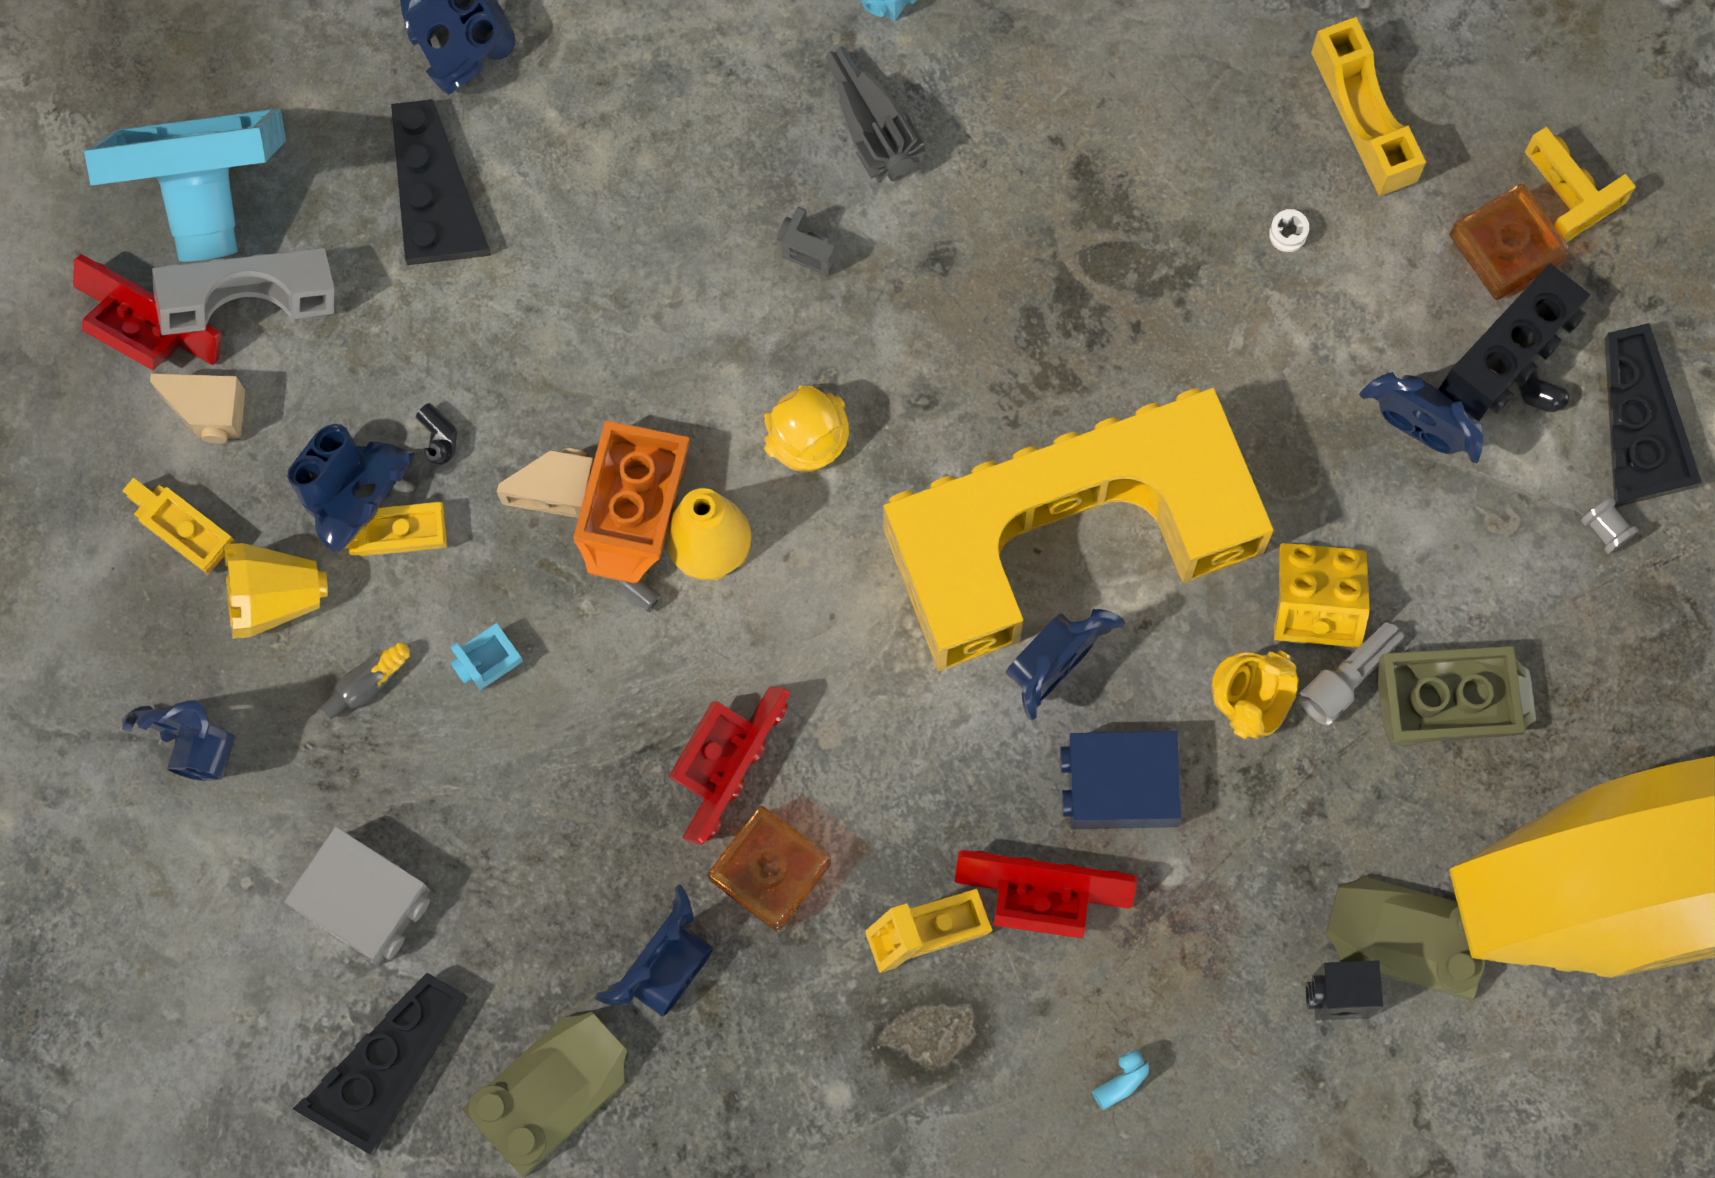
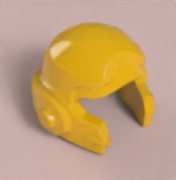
[763,385,850,472]
[1211,651,1298,739]

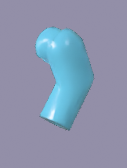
[1092,1050,1149,1110]

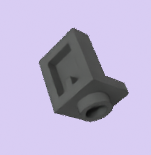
[777,206,835,276]

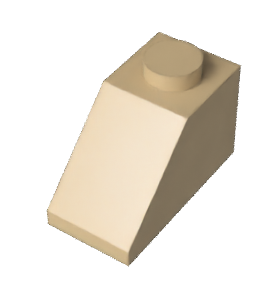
[150,373,245,444]
[497,448,594,518]

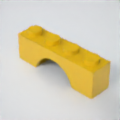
[1311,17,1426,197]

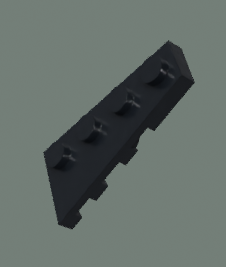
[391,99,491,265]
[1604,323,1702,507]
[293,973,468,1156]

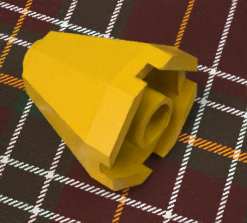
[225,543,328,639]

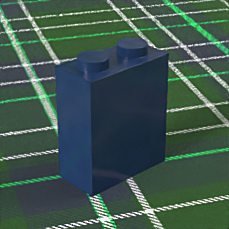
[1060,731,1182,829]

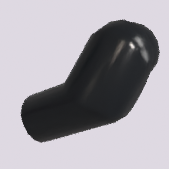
[1519,362,1570,412]
[415,403,457,465]

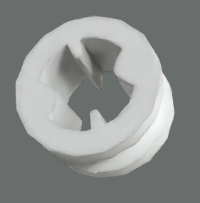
[1269,209,1309,252]

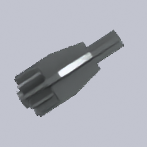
[826,47,926,183]

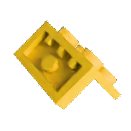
[1274,543,1370,648]

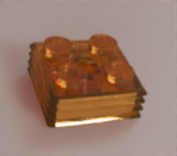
[1449,184,1570,300]
[708,806,831,931]

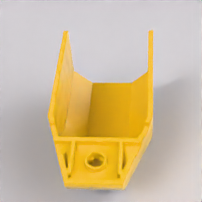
[1449,756,1715,978]

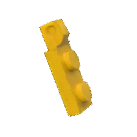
[122,478,236,575]
[328,502,448,556]

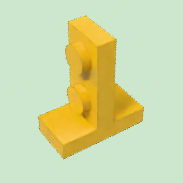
[1525,126,1636,247]
[865,889,992,973]

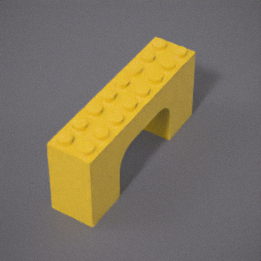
[883,387,1274,672]

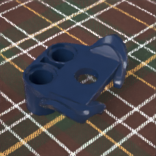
[400,0,516,95]
[1359,372,1483,463]
[287,424,415,552]
[1006,609,1125,720]
[122,700,235,781]
[595,884,714,1017]

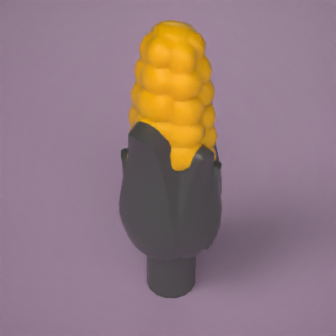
[320,643,410,720]

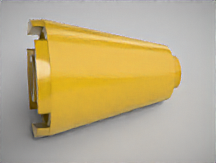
[665,488,751,580]

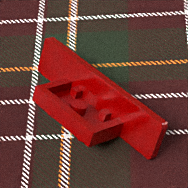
[73,254,221,371]
[668,687,791,845]
[955,850,1137,939]

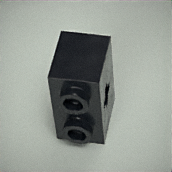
[1305,960,1383,1021]

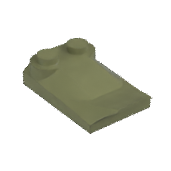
[1378,646,1536,747]
[1326,876,1486,1001]
[462,1011,628,1178]

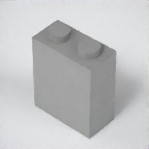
[284,826,431,965]

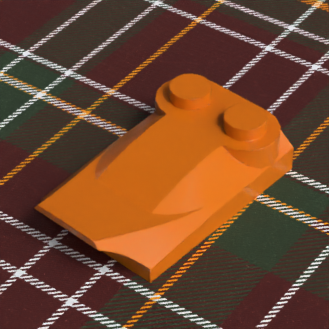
[573,420,690,584]

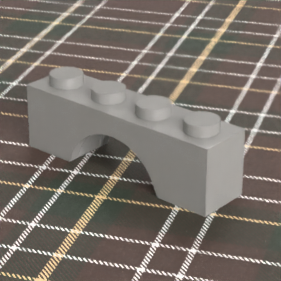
[152,248,334,335]

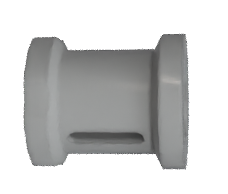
[1581,497,1640,555]

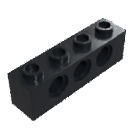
[1438,263,1591,422]

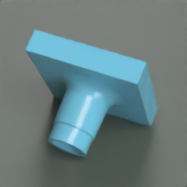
[84,108,286,262]

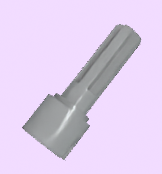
[1299,622,1404,726]

